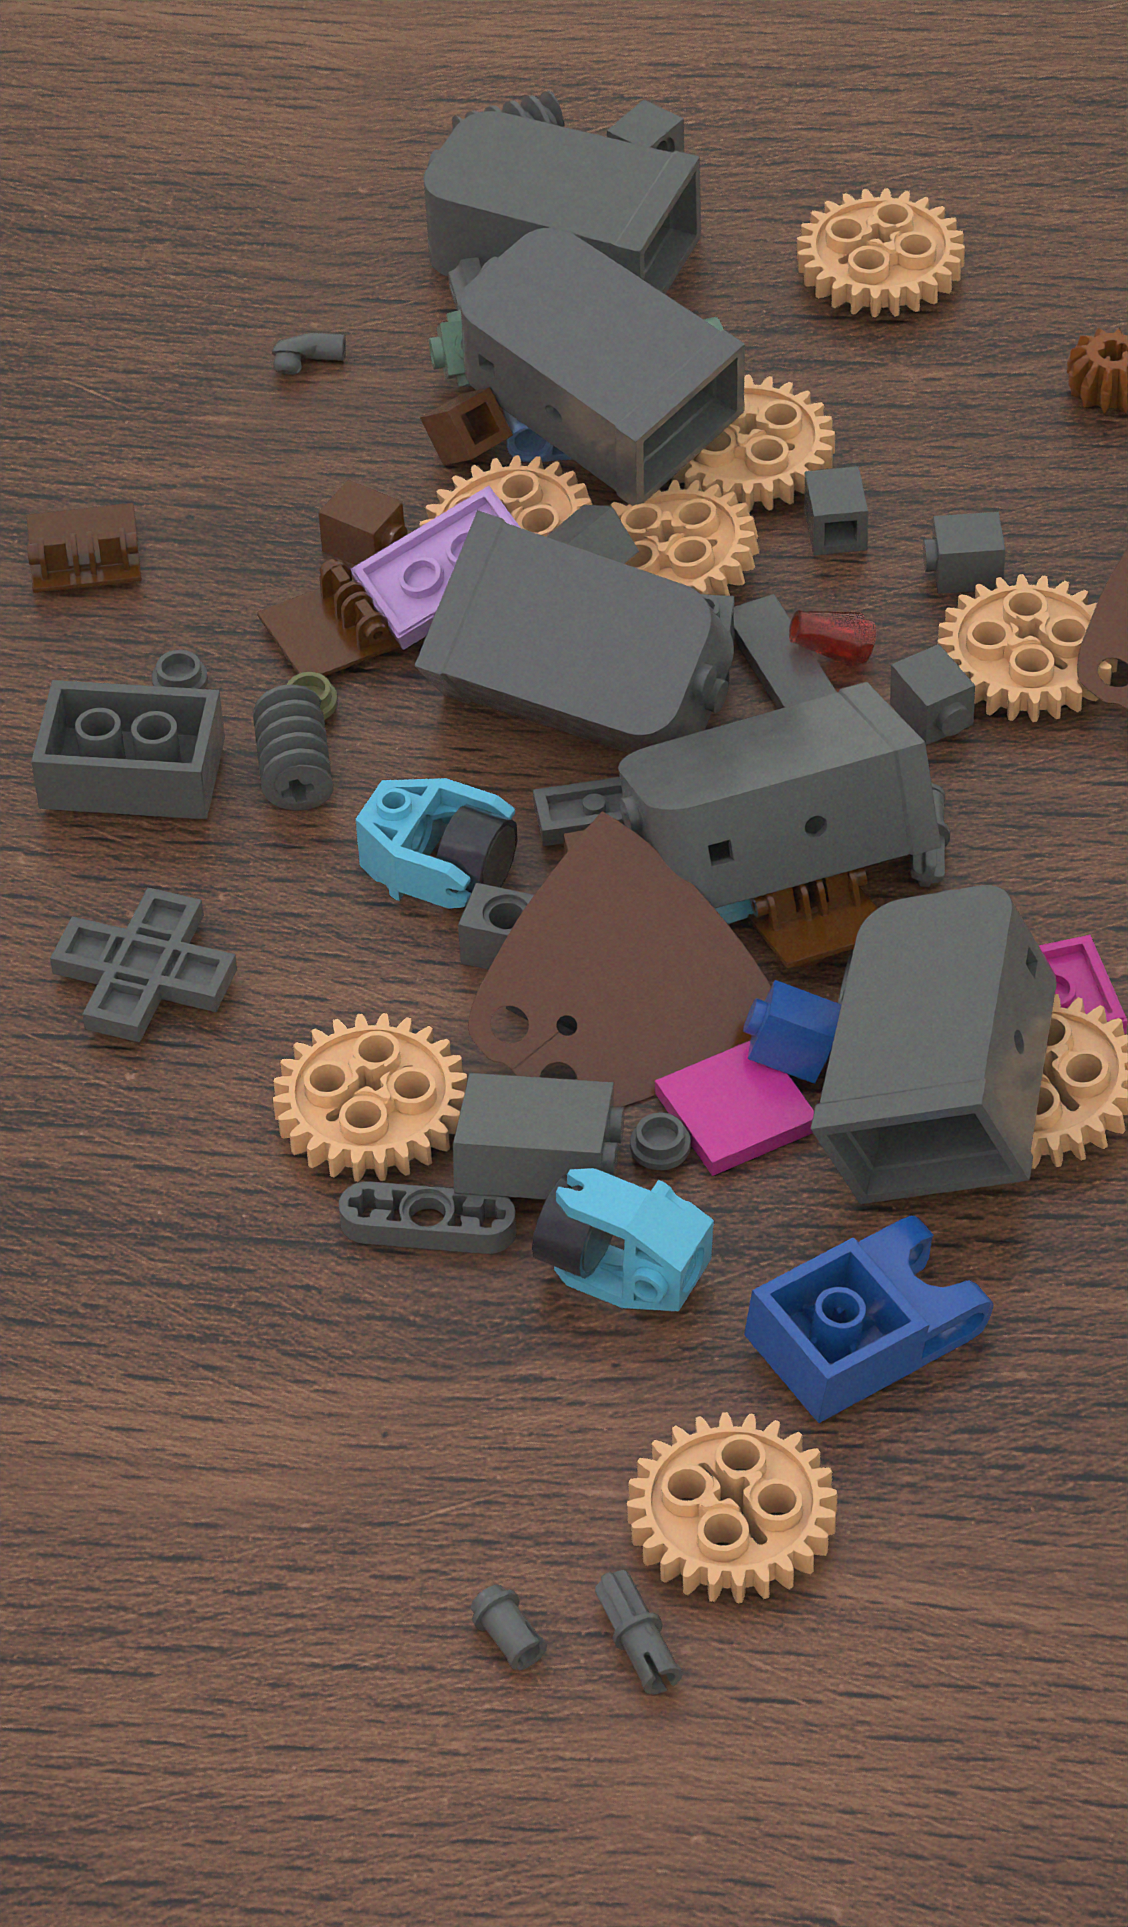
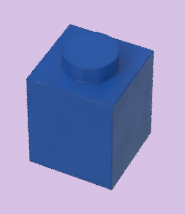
[743,980,841,1084]

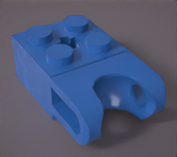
[744,1216,994,1423]

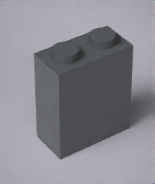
[453,1073,624,1199]

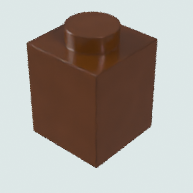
[420,387,513,465]
[318,479,408,565]

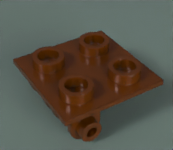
[26,503,142,593]
[257,559,401,676]
[748,867,878,969]

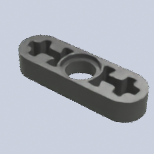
[339,1181,517,1254]

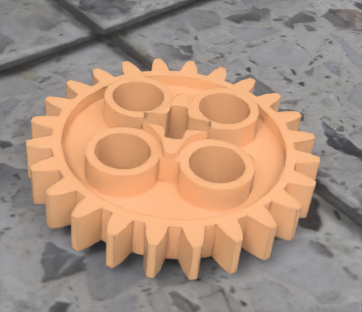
[797,188,965,317]
[671,375,835,512]
[420,455,592,537]
[611,480,759,596]
[937,574,1118,722]
[1031,994,1128,1169]
[273,1013,468,1182]
[627,1412,837,1603]

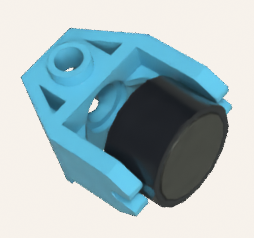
[356,778,518,909]
[532,1168,714,1311]

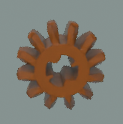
[1067,327,1128,414]

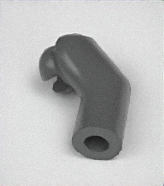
[272,333,346,375]

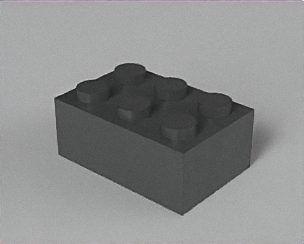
[31,680,225,819]

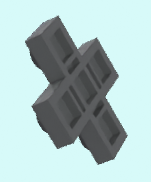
[50,887,237,1042]

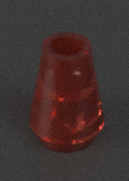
[789,610,876,667]

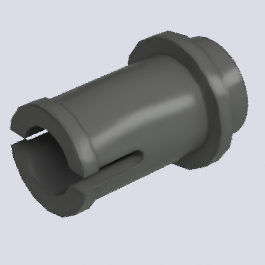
[471,1585,547,1670]

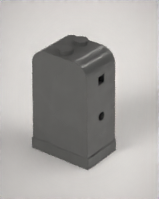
[423,111,701,294]
[460,228,745,506]
[414,510,734,754]
[618,682,941,908]
[811,885,1057,1204]

